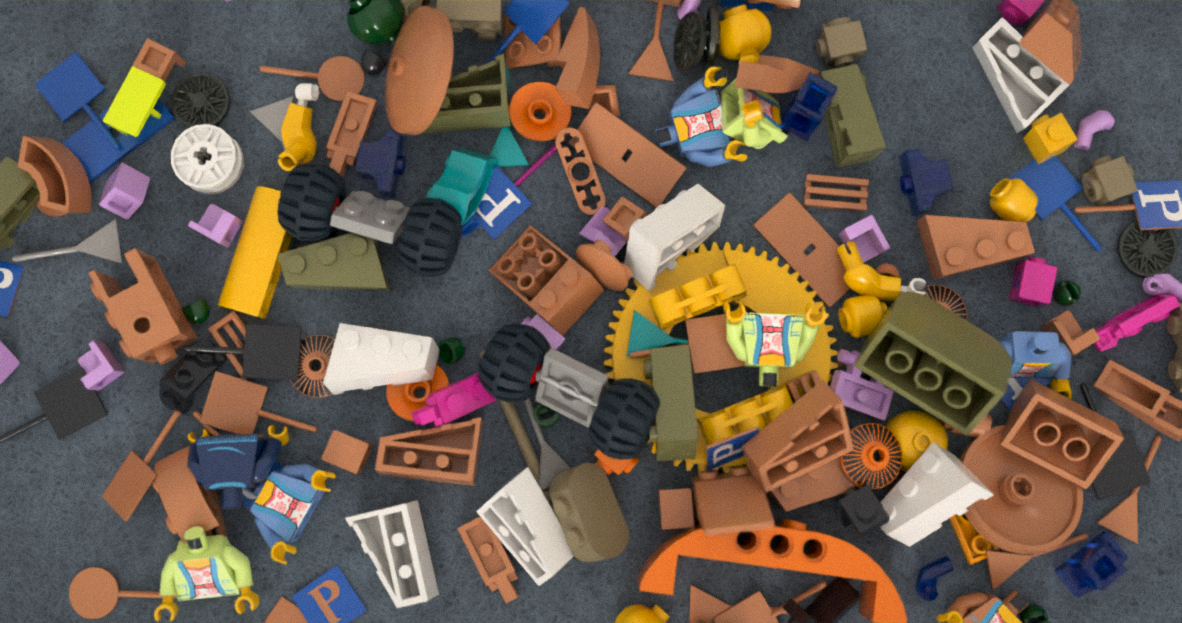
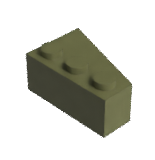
[420,53,511,134]
[816,64,886,168]
[0,156,40,252]
[278,232,392,292]
[644,346,698,462]

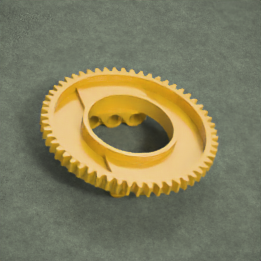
[604,242,838,473]

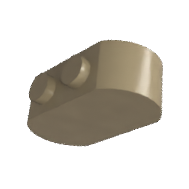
[549,463,629,563]

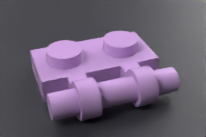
[830,349,894,421]

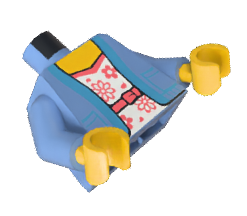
[655,67,747,167]
[998,331,1072,399]
[244,464,335,565]

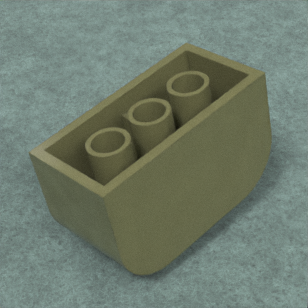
[854,292,1012,436]

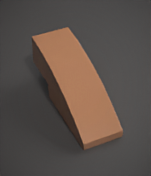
[555,7,600,109]
[734,55,819,93]
[1093,360,1182,442]

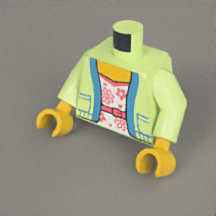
[721,48,789,149]
[723,300,826,387]
[154,526,260,622]

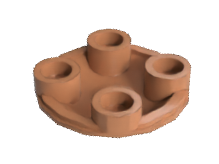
[576,240,633,291]

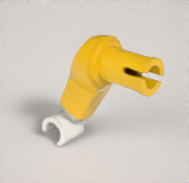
[278,83,319,171]
[837,241,926,301]

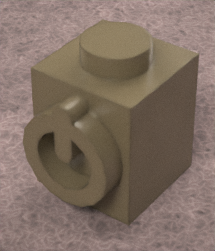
[816,17,867,68]
[1081,155,1138,206]

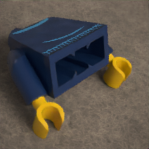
[187,425,289,509]

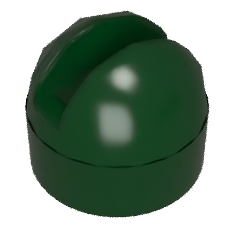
[1053,280,1081,306]
[181,299,210,324]
[438,337,466,364]
[533,403,560,428]
[1020,604,1049,623]

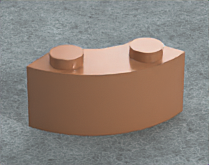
[18,136,92,213]
[152,445,221,543]

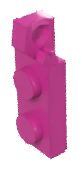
[1093,294,1180,351]
[411,372,498,426]

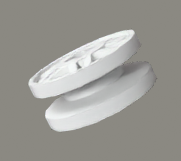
[171,124,244,194]

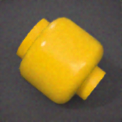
[989,178,1038,223]
[838,295,888,338]

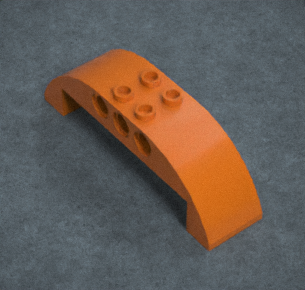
[637,519,907,623]

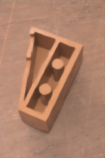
[916,215,1035,281]
[742,380,854,492]
[375,417,484,486]
[768,457,861,512]

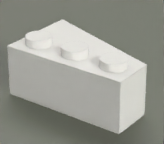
[624,184,725,292]
[880,442,994,547]
[345,500,439,608]

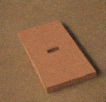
[569,102,687,208]
[753,192,851,308]

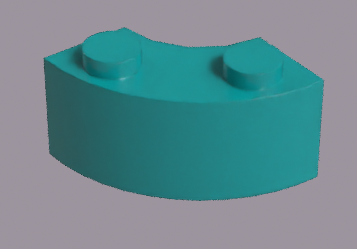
[426,148,497,225]

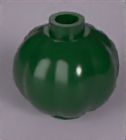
[347,0,404,44]

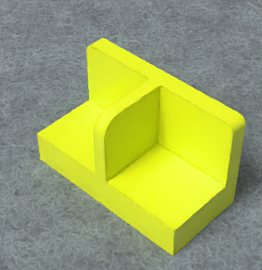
[103,66,166,137]

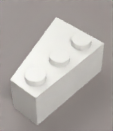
[972,17,1071,133]
[323,323,440,395]
[476,467,573,586]

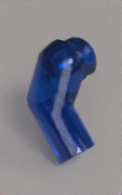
[916,556,954,601]

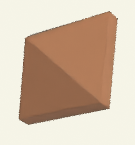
[588,85,620,116]

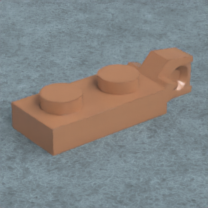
[326,91,378,178]
[457,516,519,604]

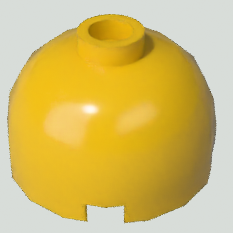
[885,410,948,472]

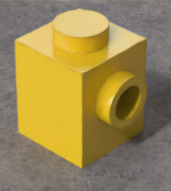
[1023,113,1078,164]

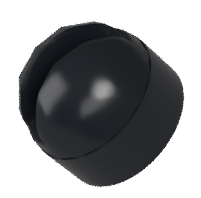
[360,49,387,75]

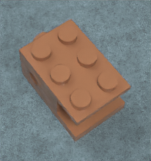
[89,248,198,365]

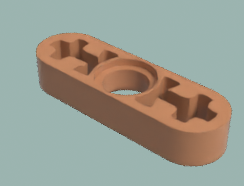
[555,128,606,215]

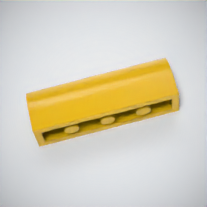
[217,186,293,320]

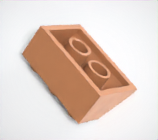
[1019,0,1082,84]
[1000,379,1124,489]

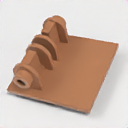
[504,13,562,69]

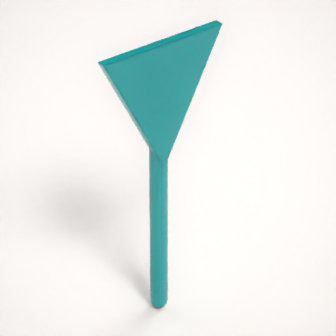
[489,65,529,167]
[626,310,689,357]

